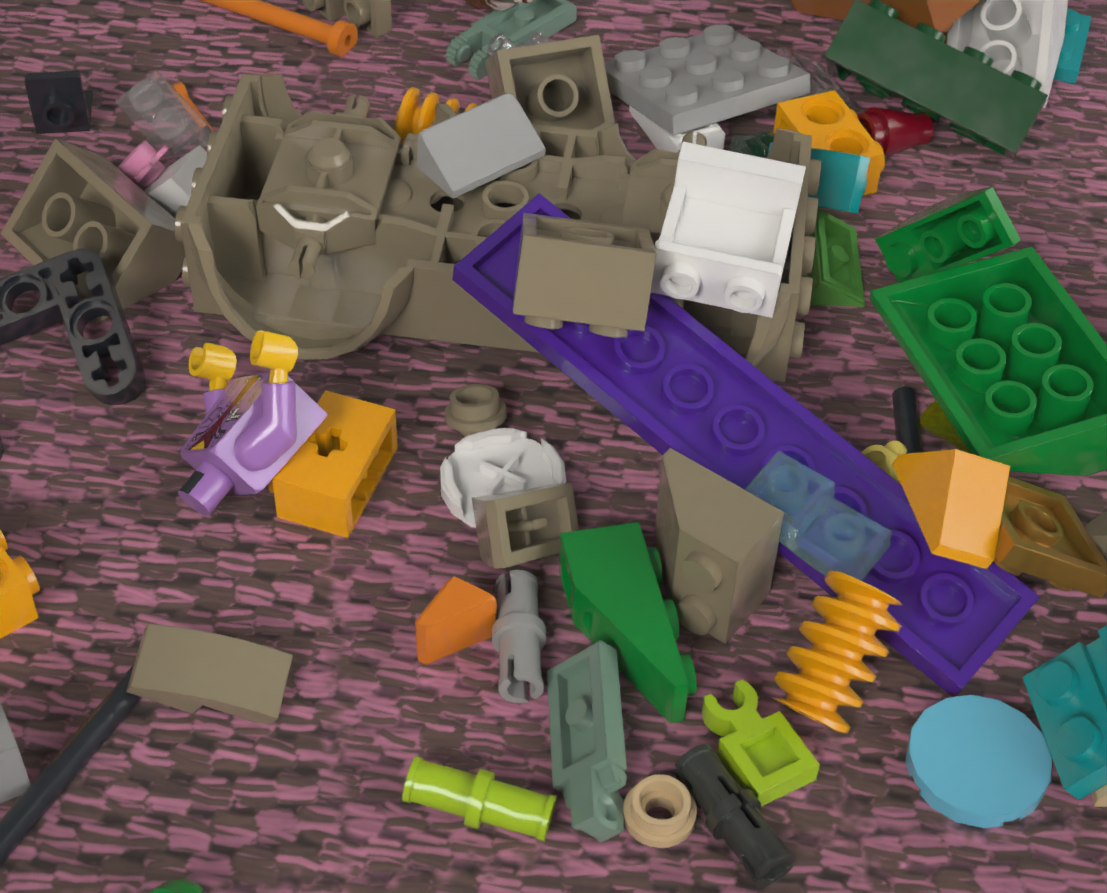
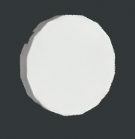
[440,428,566,528]

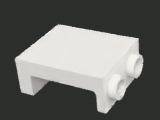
[651,142,806,318]

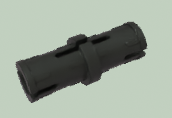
[673,744,796,888]

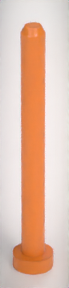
[200,0,358,58]

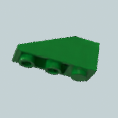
[875,187,1021,283]
[559,522,697,723]

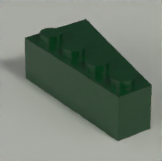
[825,0,1048,160]

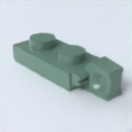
[547,640,627,842]

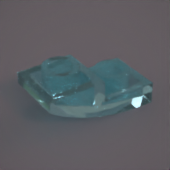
[745,451,892,581]

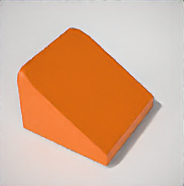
[415,576,496,665]

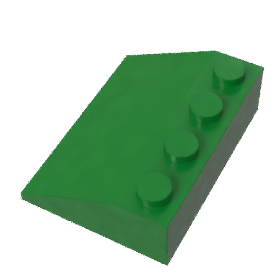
[870,246,1107,476]

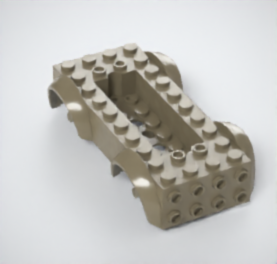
[175,73,821,382]

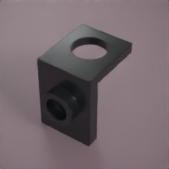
[24,71,93,134]

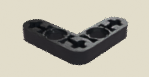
[0,249,146,405]

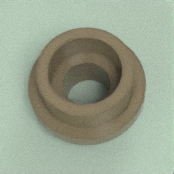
[445,384,507,436]

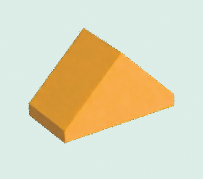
[892,449,1010,569]

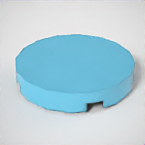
[905,695,1052,828]

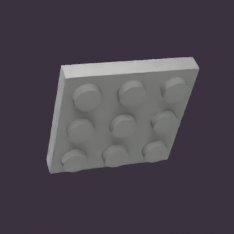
[604,25,810,136]

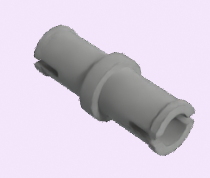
[491,570,546,703]

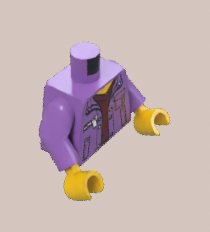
[178,331,328,516]

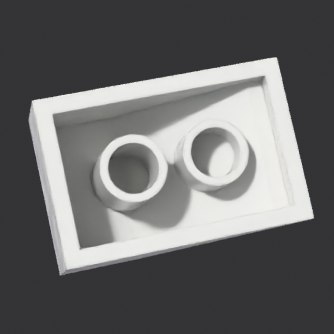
[947,0,1068,108]

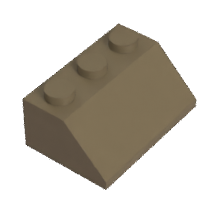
[0,138,185,324]

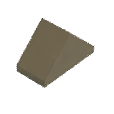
[472,482,579,569]

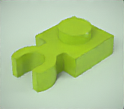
[702,679,820,807]

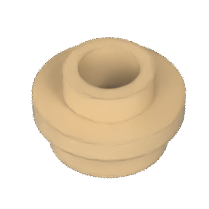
[623,775,697,848]

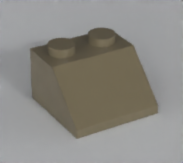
[485,35,615,130]
[513,212,657,337]
[654,448,784,644]

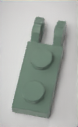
[445,0,577,80]

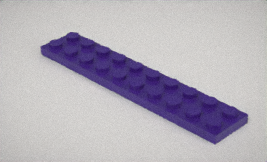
[452,193,1040,697]

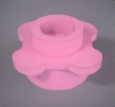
[117,140,169,190]

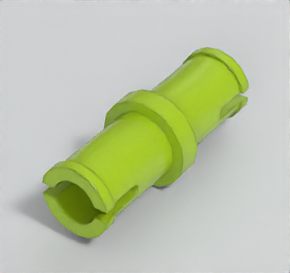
[402,756,557,842]

